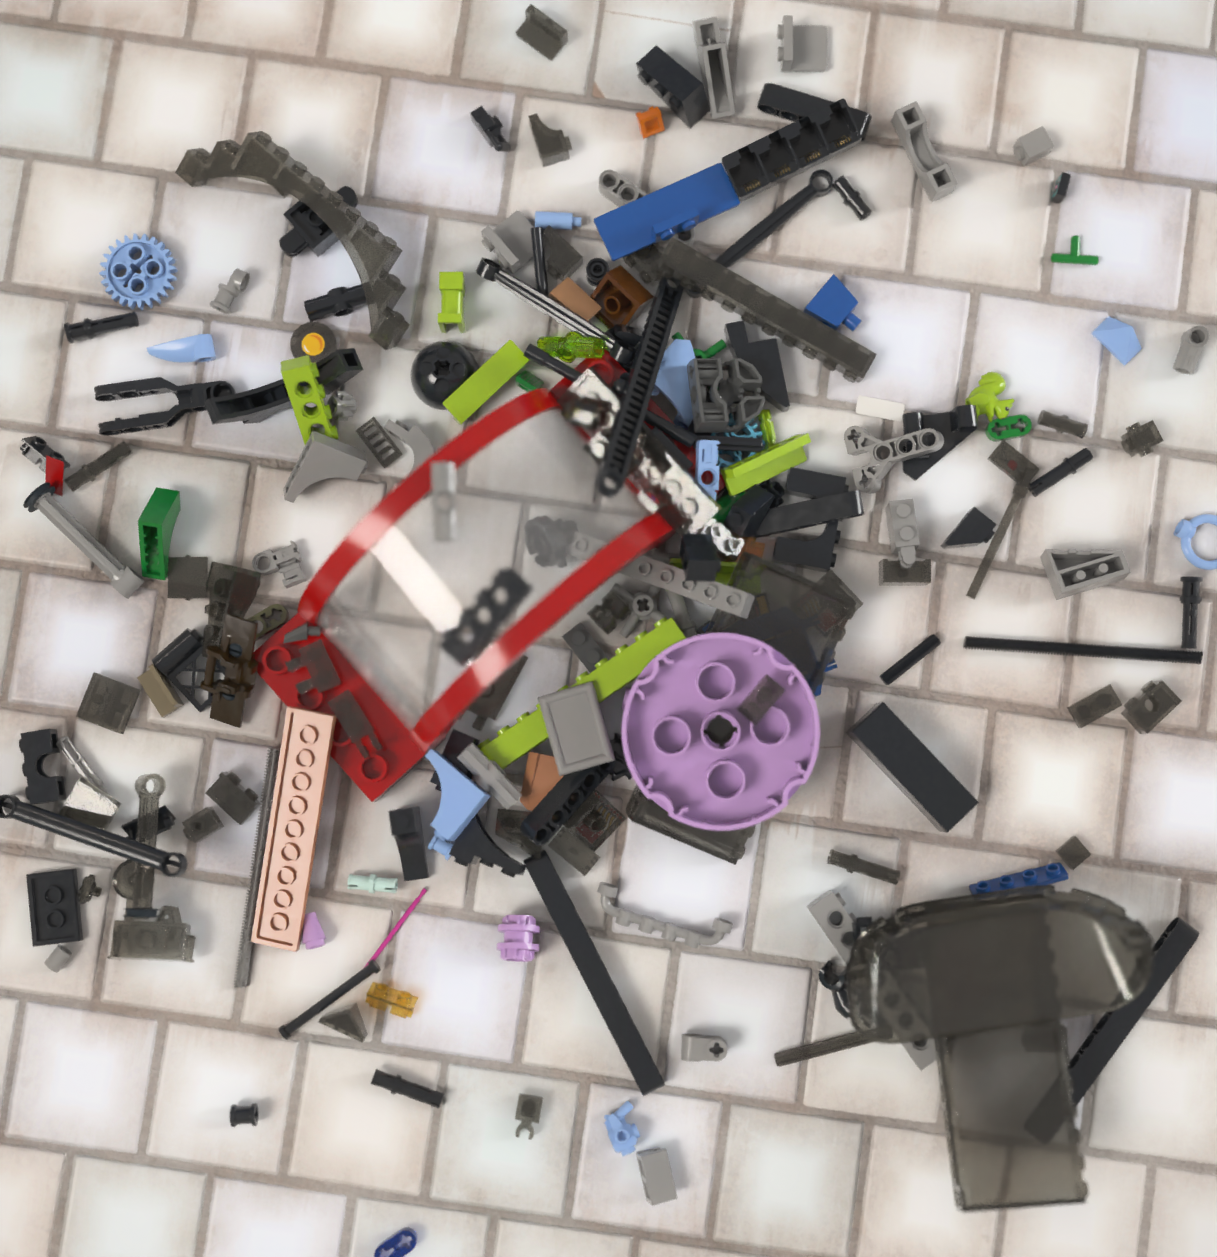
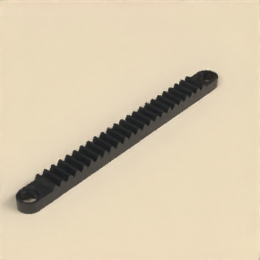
[596,271,685,498]

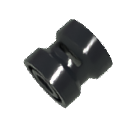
[586,258,609,287]

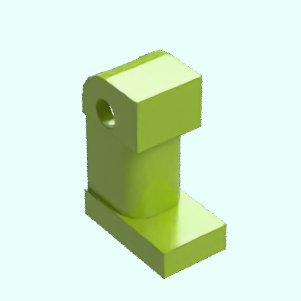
[438,272,465,333]

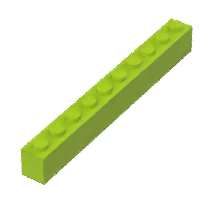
[477,617,686,770]

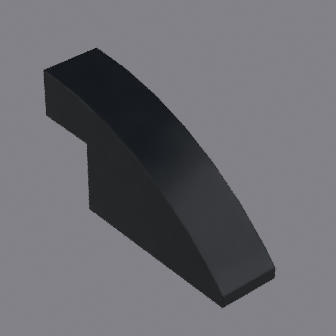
[724,321,790,412]

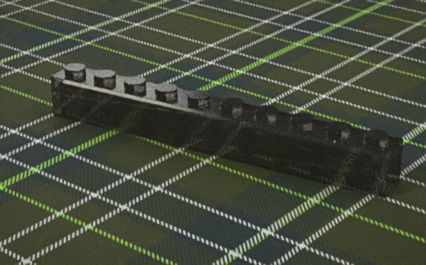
[657,237,877,383]

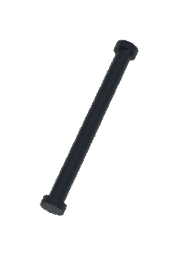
[278,959,381,1040]

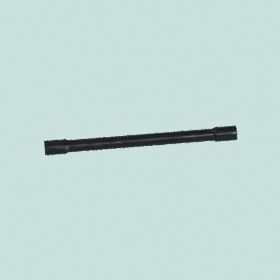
[524,343,697,448]

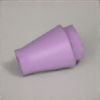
[302,912,326,950]

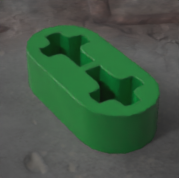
[985,415,1032,441]

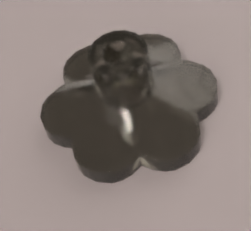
[78,874,102,904]

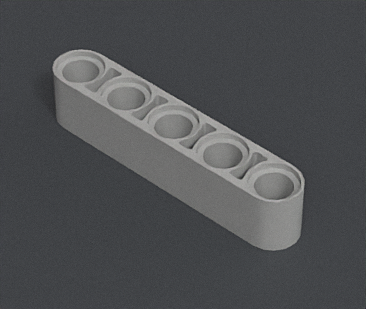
[599,170,695,251]

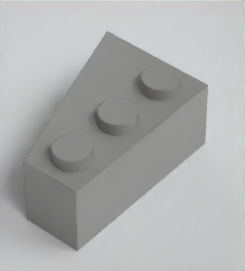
[1040,549,1130,600]

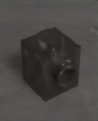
[1121,420,1163,457]
[182,807,224,843]

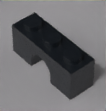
[19,729,66,805]

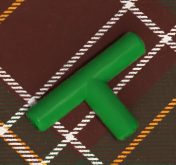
[1051,235,1099,265]

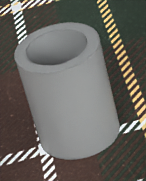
[44,944,72,972]

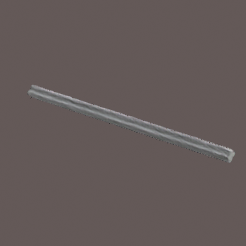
[233,747,281,988]

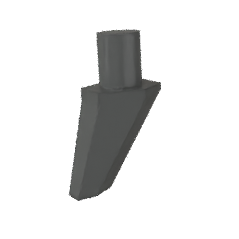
[284,622,321,643]

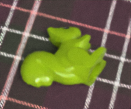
[965,372,1014,422]

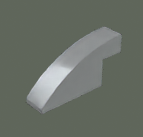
[692,17,735,119]

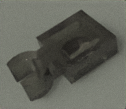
[515,1093,543,1140]

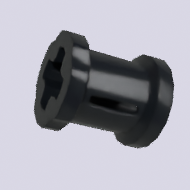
[230,1103,259,1127]

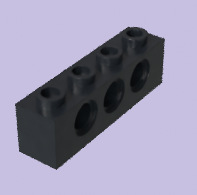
[438,567,534,667]

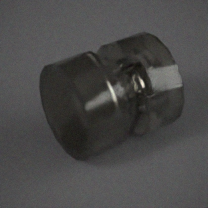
[587,590,632,635]

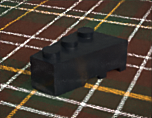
[636,45,710,129]

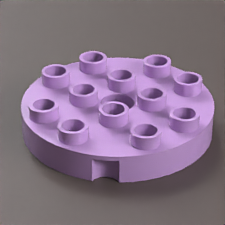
[622,632,820,831]

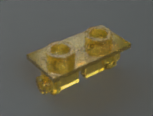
[365,982,418,1019]

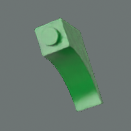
[138,487,181,580]

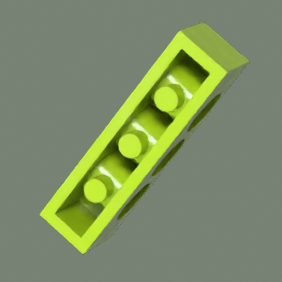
[281,355,339,445]

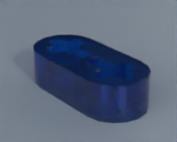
[374,1227,418,1257]

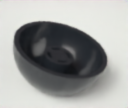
[411,341,479,410]

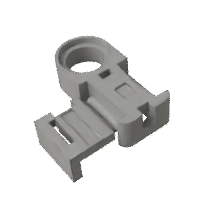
[252,541,307,588]

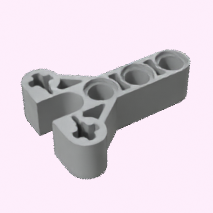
[844,426,944,494]

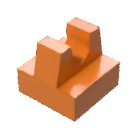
[636,106,665,138]

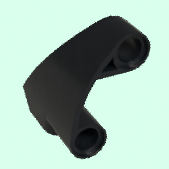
[902,405,978,481]

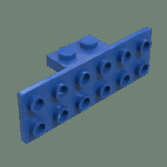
[594,163,740,261]

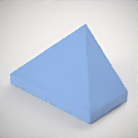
[1091,316,1142,366]

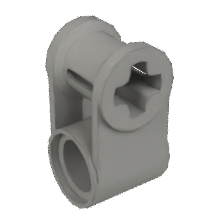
[681,1034,728,1061]

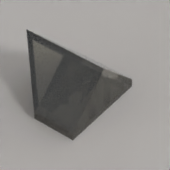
[319,1002,368,1043]

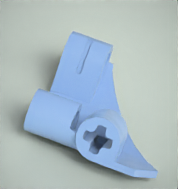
[651,339,695,430]

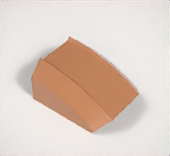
[520,752,564,811]

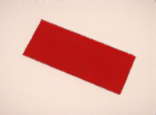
[45,455,64,496]

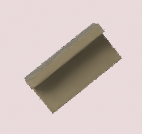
[137,664,184,718]

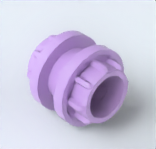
[497,915,540,962]

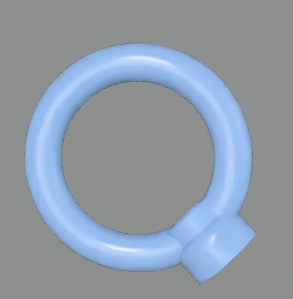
[1174,514,1217,570]

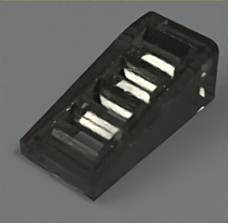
[355,417,403,468]

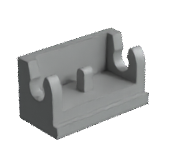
[636,1147,677,1206]

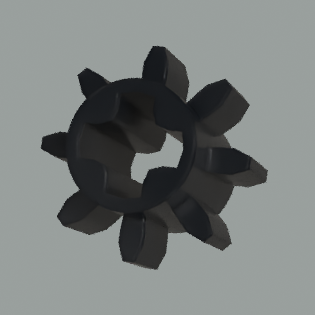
[759,479,785,509]

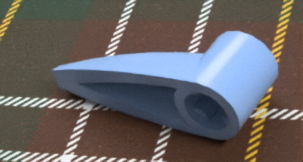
[147,334,216,362]

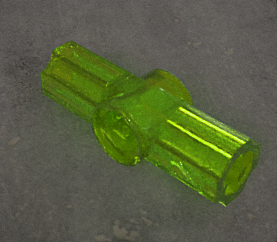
[537,331,605,363]

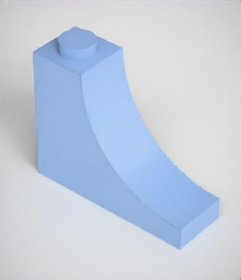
[425,749,490,842]

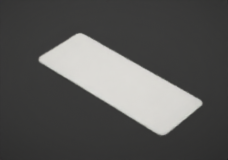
[855,395,905,422]

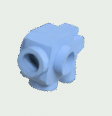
[604,1100,641,1156]

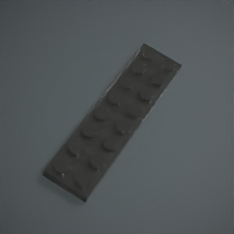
[557,367,722,537]

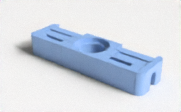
[694,440,720,515]

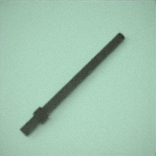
[966,468,1035,599]

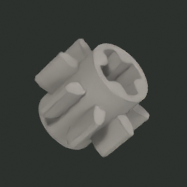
[327,391,357,421]

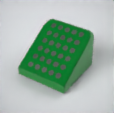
[515,371,544,392]

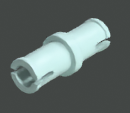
[347,874,398,894]

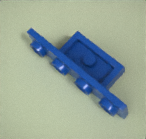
[969,862,1069,916]

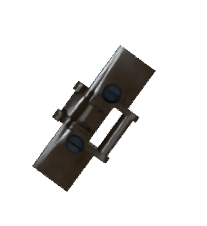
[200,613,258,728]

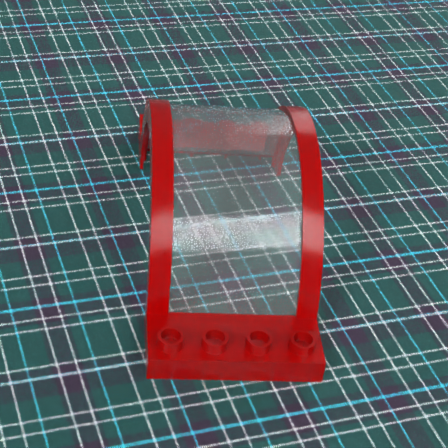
[253,346,727,802]

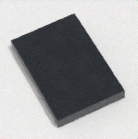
[26,868,83,947]

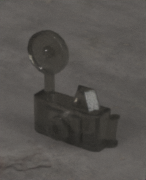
[107,860,196,963]

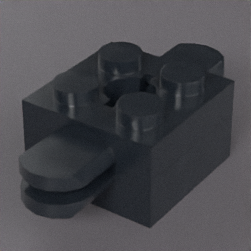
[279,185,358,258]

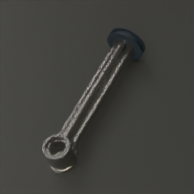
[123,774,166,919]

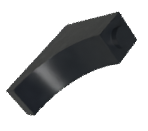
[389,806,429,881]

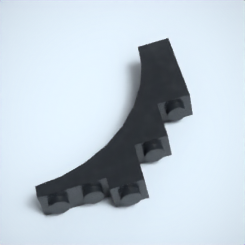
[204,348,363,424]
[430,729,527,878]

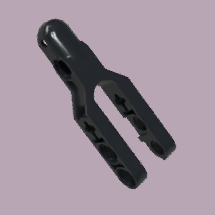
[94,377,236,436]

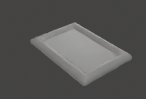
[538,681,615,776]

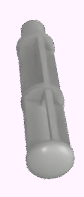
[56,736,108,800]

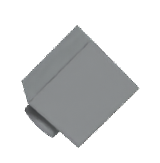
[1013,126,1054,166]

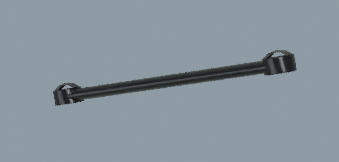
[0,794,188,877]

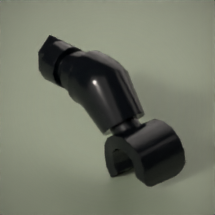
[819,961,886,1029]

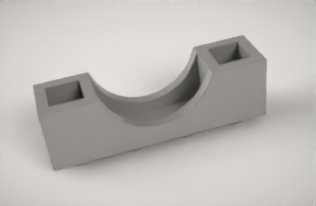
[891,101,957,202]

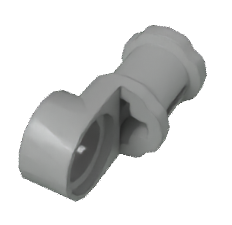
[210,268,250,314]

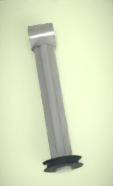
[23,482,145,599]

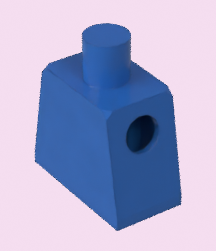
[802,274,862,332]

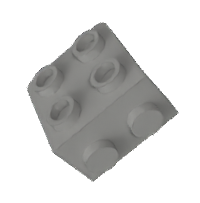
[777,15,827,72]
[481,211,547,274]

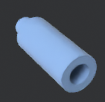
[535,211,581,230]

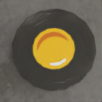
[290,322,337,363]

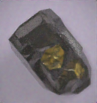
[562,399,602,430]

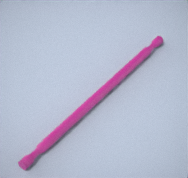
[364,888,427,968]

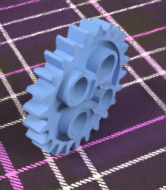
[99,233,178,310]

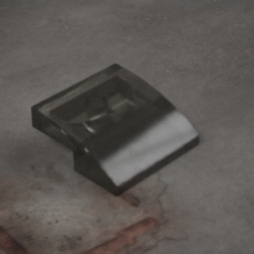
[76,672,141,734]

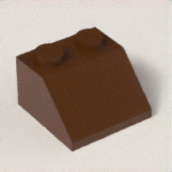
[590,265,654,329]

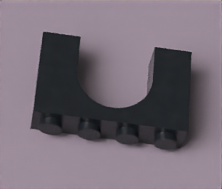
[771,467,849,573]

